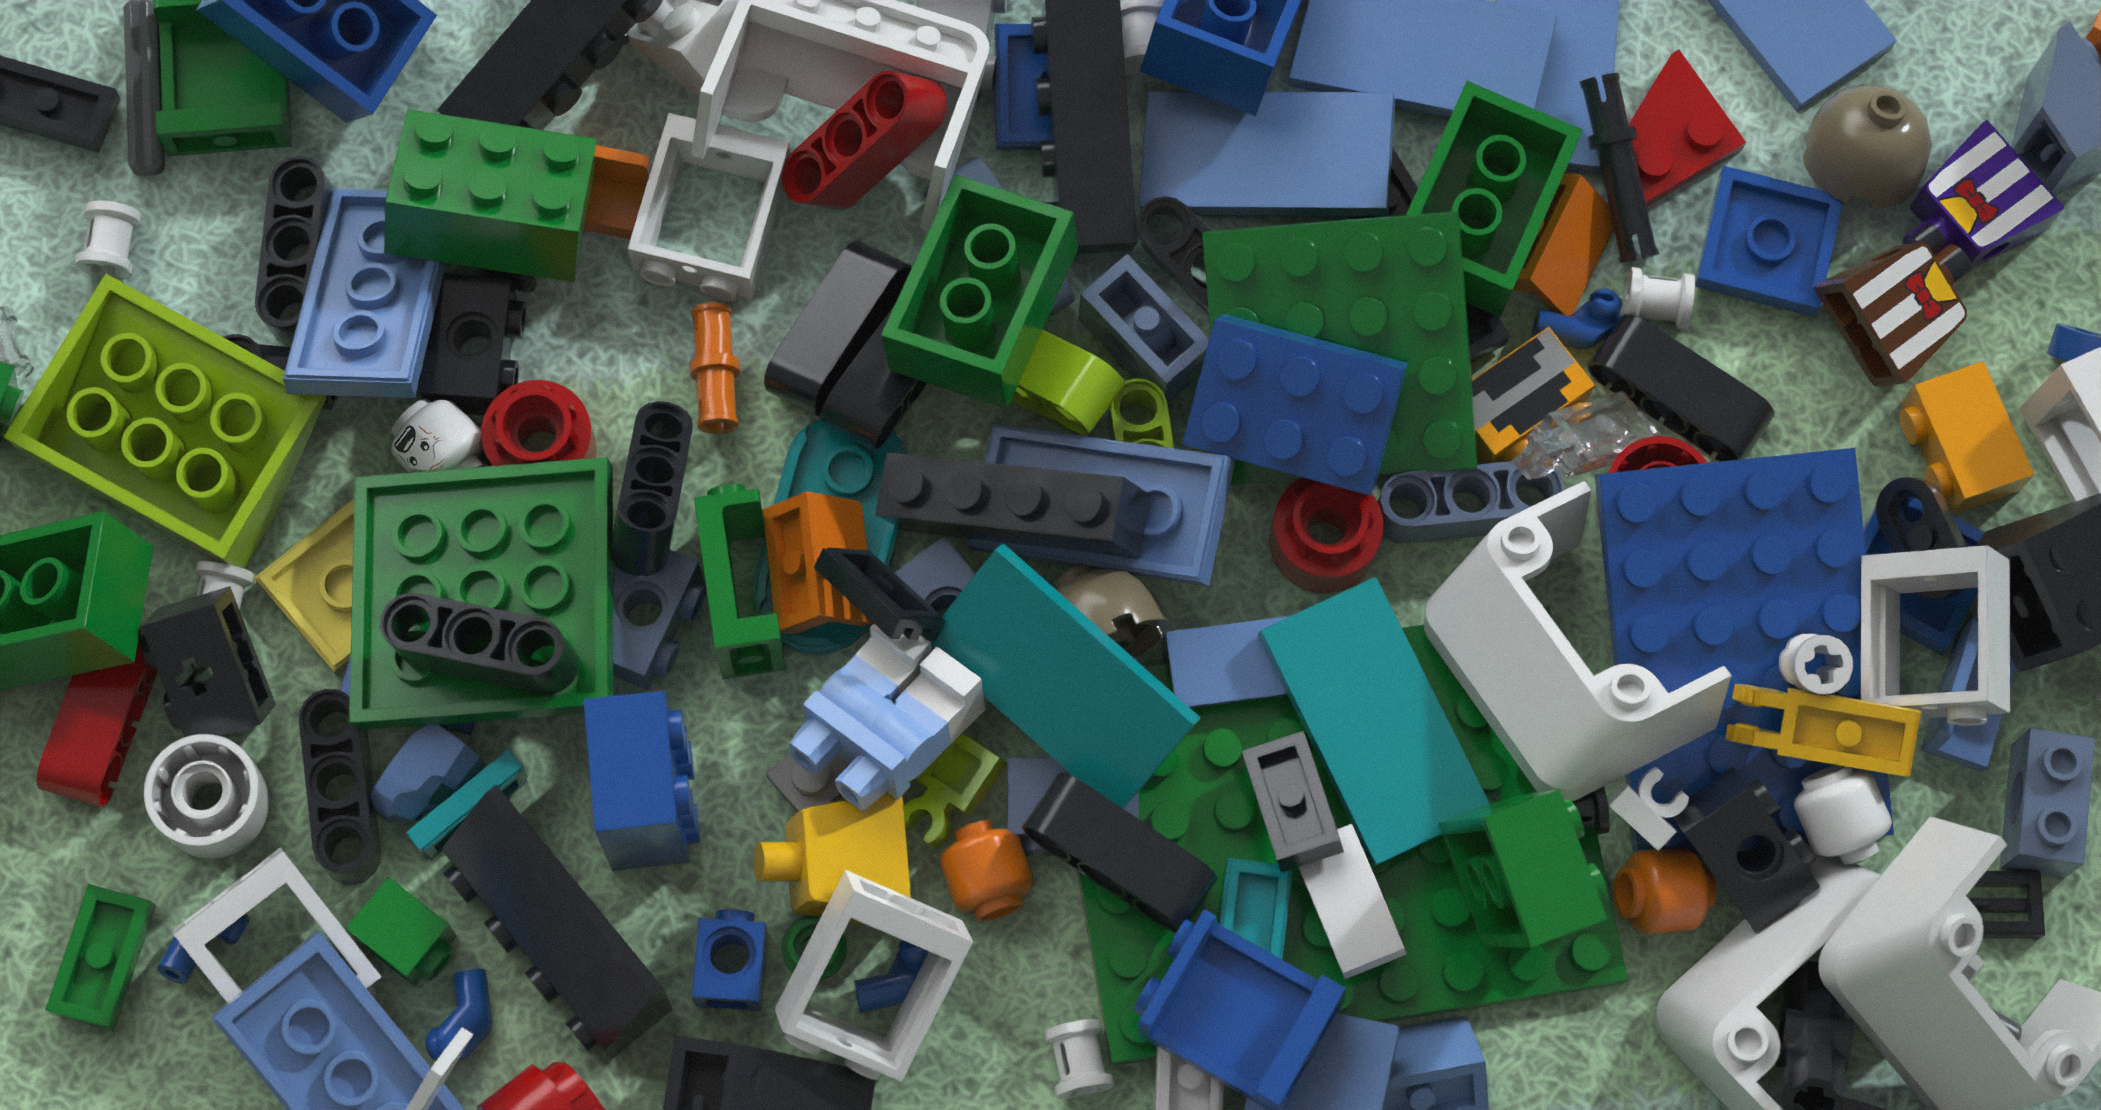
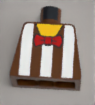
[1813,242,1973,386]

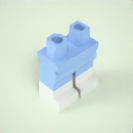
[789,624,985,811]

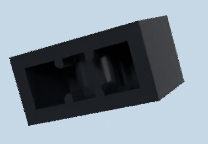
[140,586,276,737]

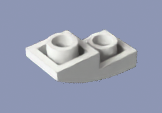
[1298,824,1406,979]

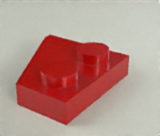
[1628,49,1746,207]

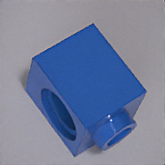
[692,909,768,1011]

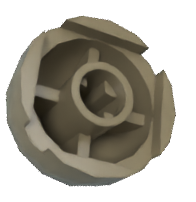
[1803,84,1932,209]
[1055,564,1170,658]

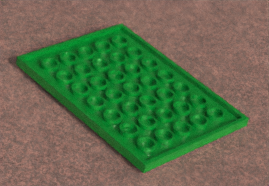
[1077,606,1628,1067]

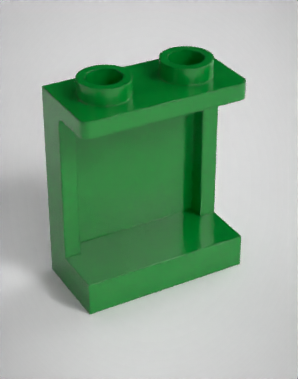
[153,0,292,157]
[694,484,786,680]

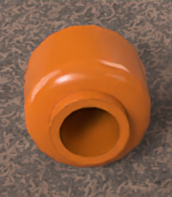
[940,820,1034,922]
[1613,848,1717,934]

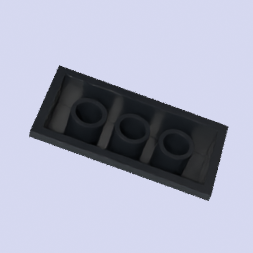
[441,785,673,1060]

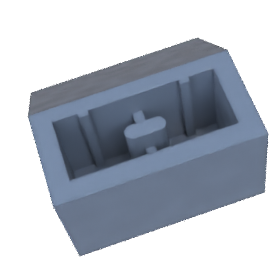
[2011,22,2101,196]

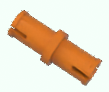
[689,302,740,434]

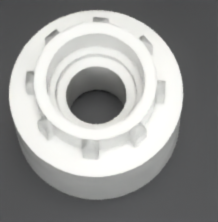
[144,734,270,859]

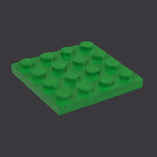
[1202,211,1478,485]
[349,457,613,730]

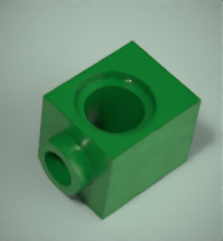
[345,877,457,987]

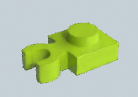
[903,733,1007,849]

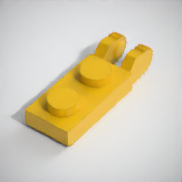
[1725,684,1921,777]

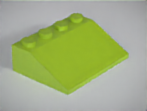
[4,273,327,569]

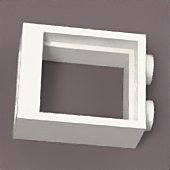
[628,113,791,301]
[2019,347,2101,502]
[1861,545,2010,728]
[173,847,381,1003]
[775,870,973,1082]

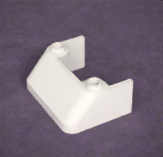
[691,0,990,231]
[1424,481,1732,801]
[1819,816,2101,1110]
[1654,856,1986,1110]

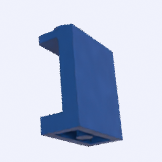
[1133,909,1346,1110]

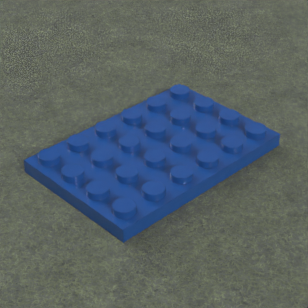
[1595,448,1894,856]

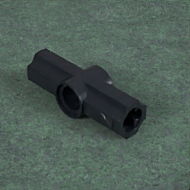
[1775,961,1854,1110]

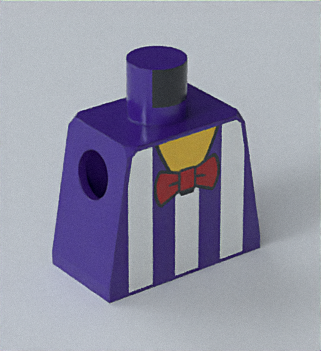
[1903,120,2065,268]

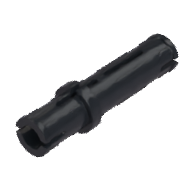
[1579,73,1659,264]

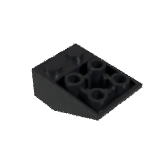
[1975,493,2101,673]
[663,1035,876,1110]

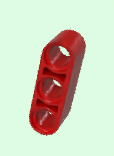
[782,71,947,209]
[37,625,158,808]

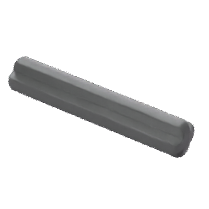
[123,0,165,176]

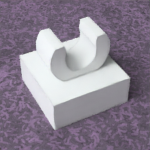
[1607,767,1689,851]

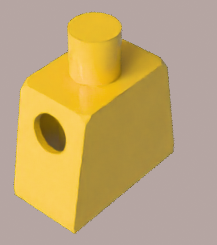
[753,793,911,925]

